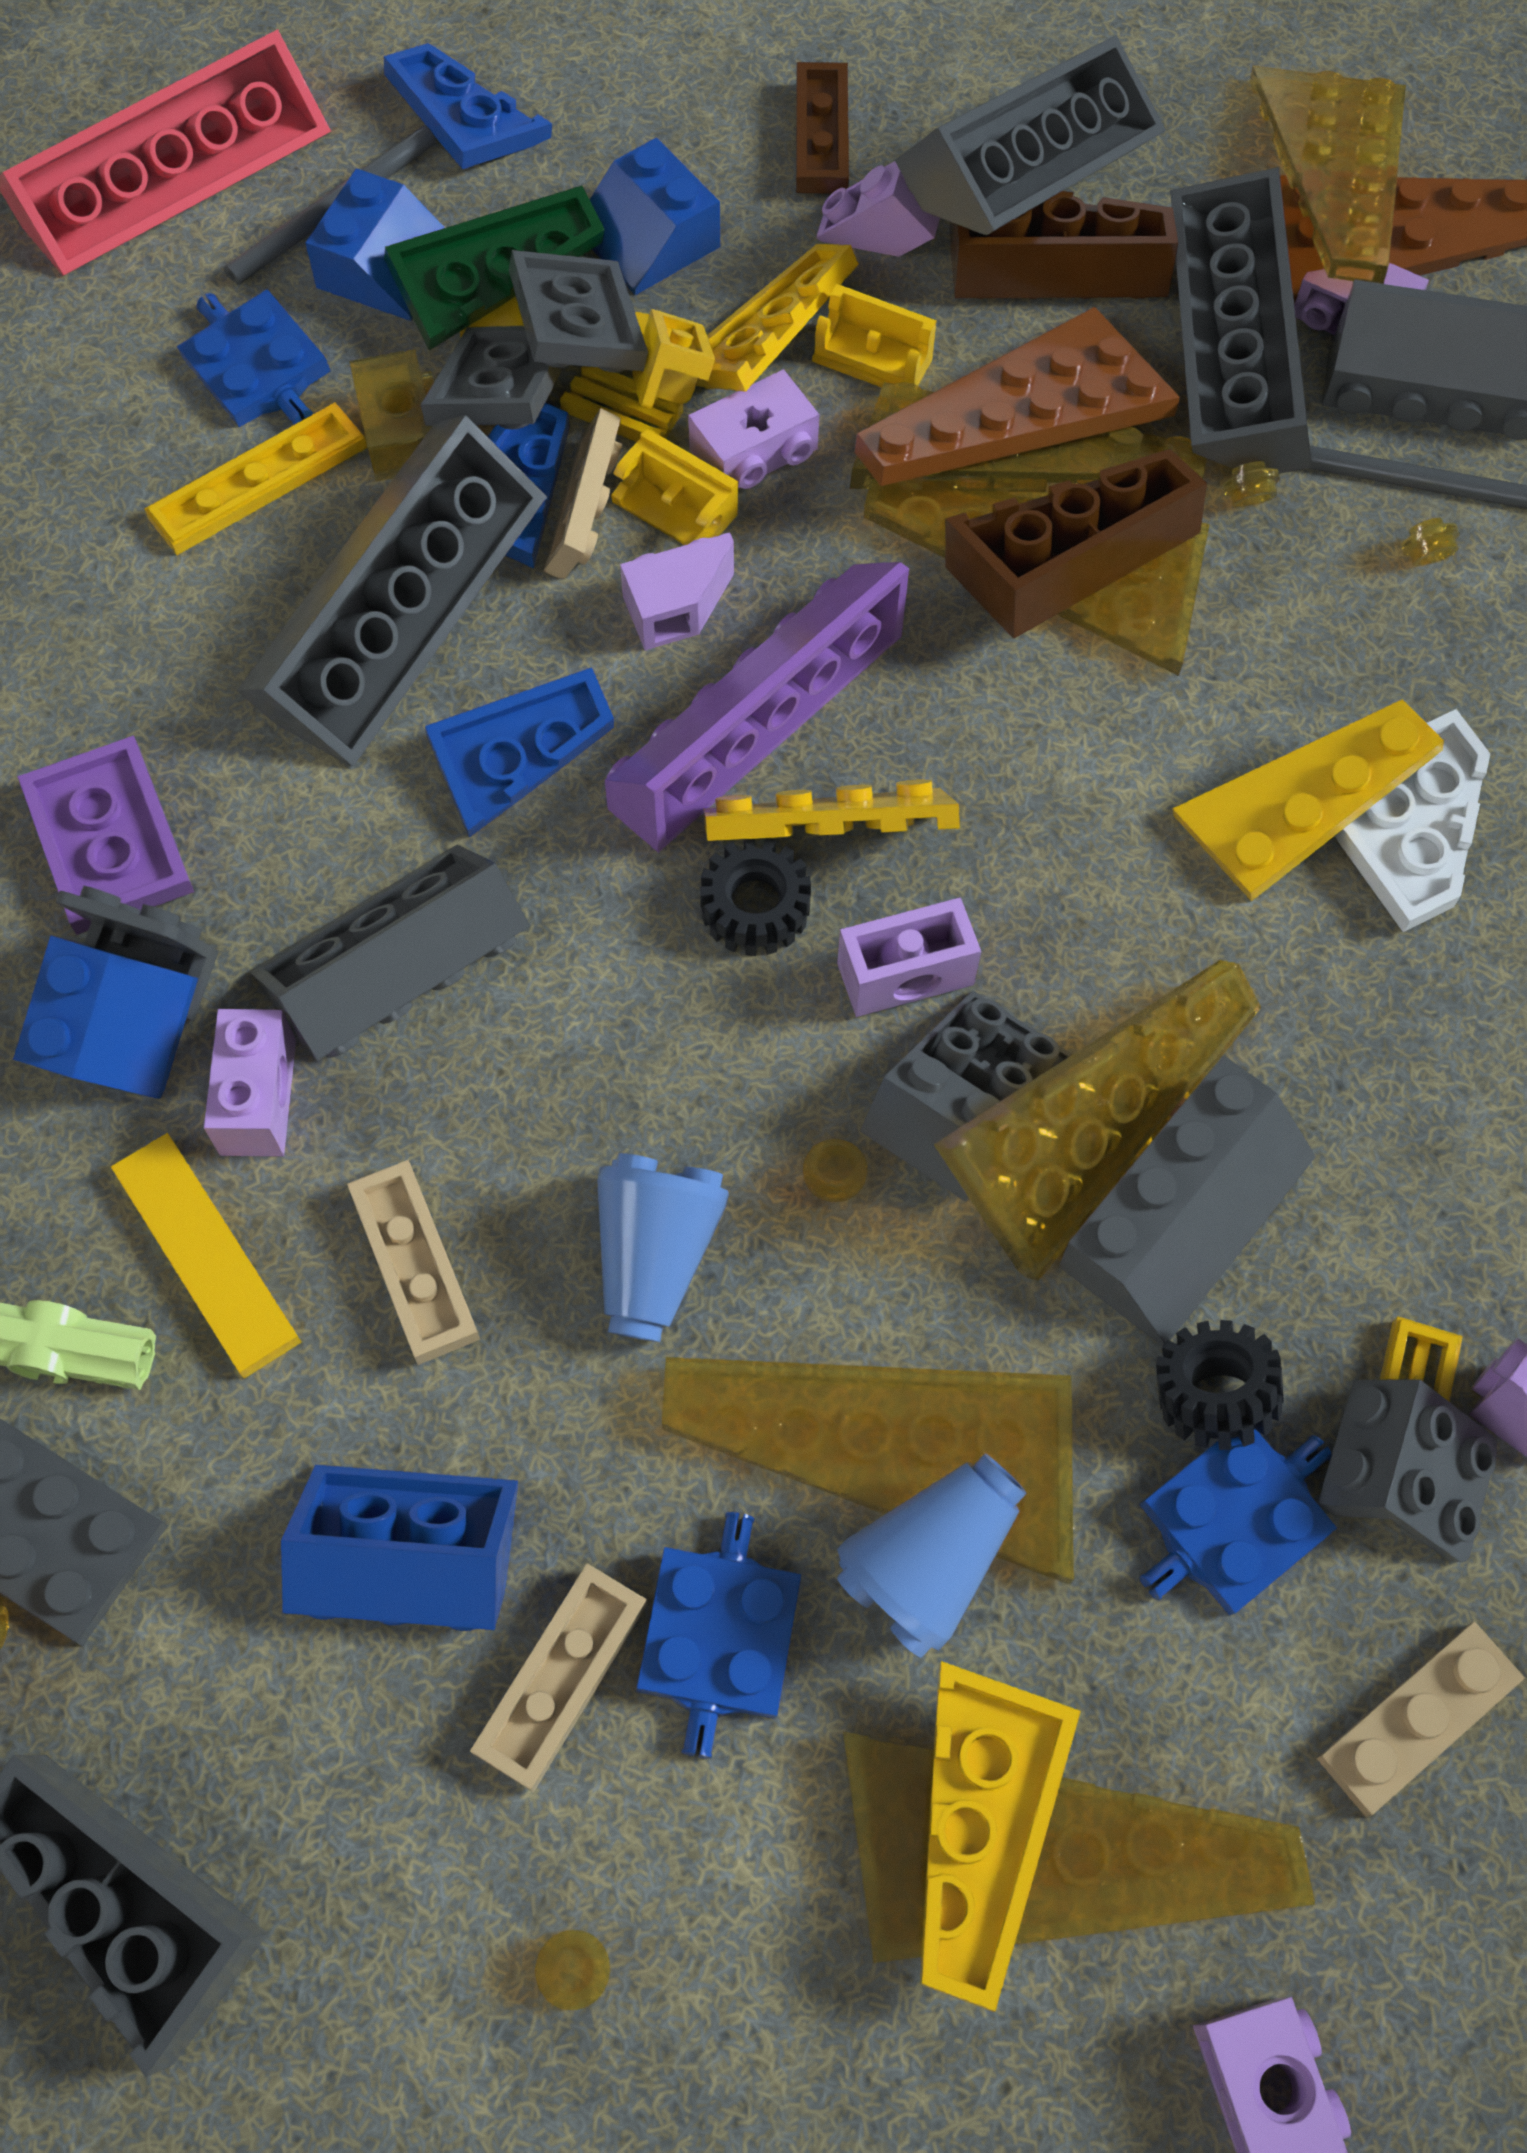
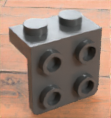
[56,886,219,1021]
[1318,1380,1497,1562]

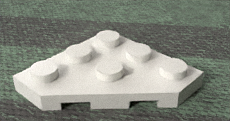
[1334,709,1490,932]

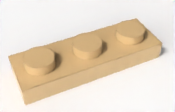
[543,408,622,579]
[347,1159,481,1365]
[470,1563,648,1793]
[1316,1621,1525,1818]

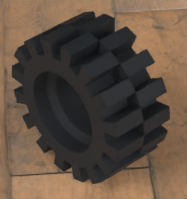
[700,838,811,956]
[1156,1320,1284,1450]

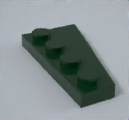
[384,185,605,351]

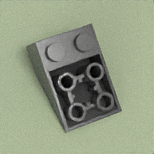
[860,990,1077,1202]

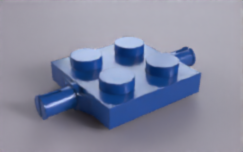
[177,289,331,427]
[1139,1429,1337,1616]
[636,1512,801,1759]

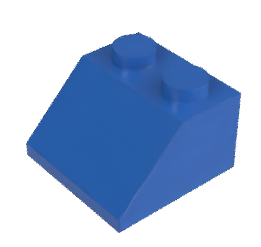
[590,137,721,295]
[305,168,445,321]
[13,935,198,1099]

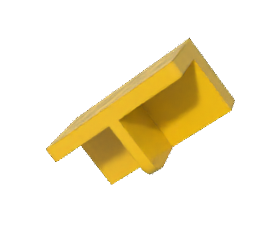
[632,309,715,410]

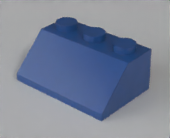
[281,1465,518,1631]

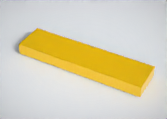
[144,402,368,555]
[111,1132,302,1379]

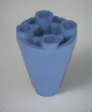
[597,1153,729,1342]
[837,1453,1027,1658]

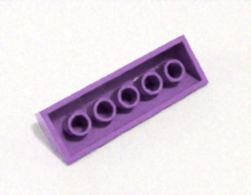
[605,562,909,853]

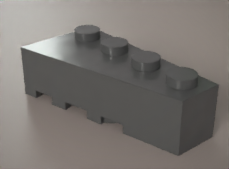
[0,1755,268,2077]

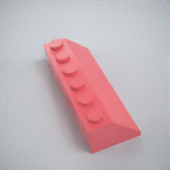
[0,29,331,276]

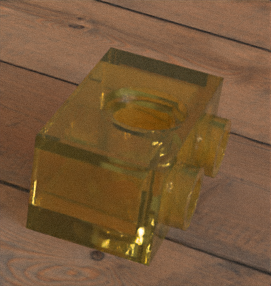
[349,349,434,482]

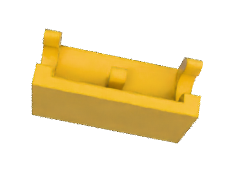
[812,284,937,399]
[611,428,738,545]

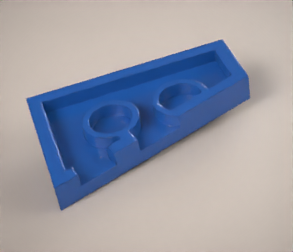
[384,43,552,169]
[488,403,570,568]
[425,667,614,837]

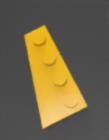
[696,244,859,392]
[1172,699,1444,902]
[703,779,960,841]
[920,1661,1081,2012]

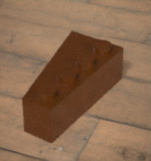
[950,191,1178,299]
[945,449,1207,639]

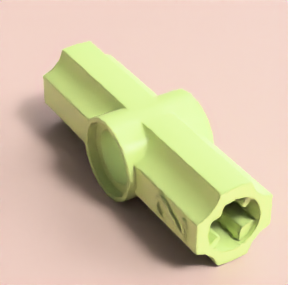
[0,1300,156,1390]

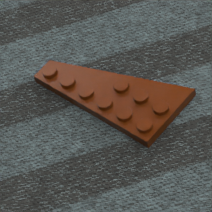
[1280,175,1527,305]
[855,307,1180,486]

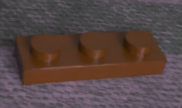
[796,62,849,194]

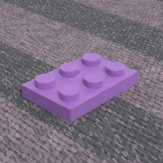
[17,735,194,935]

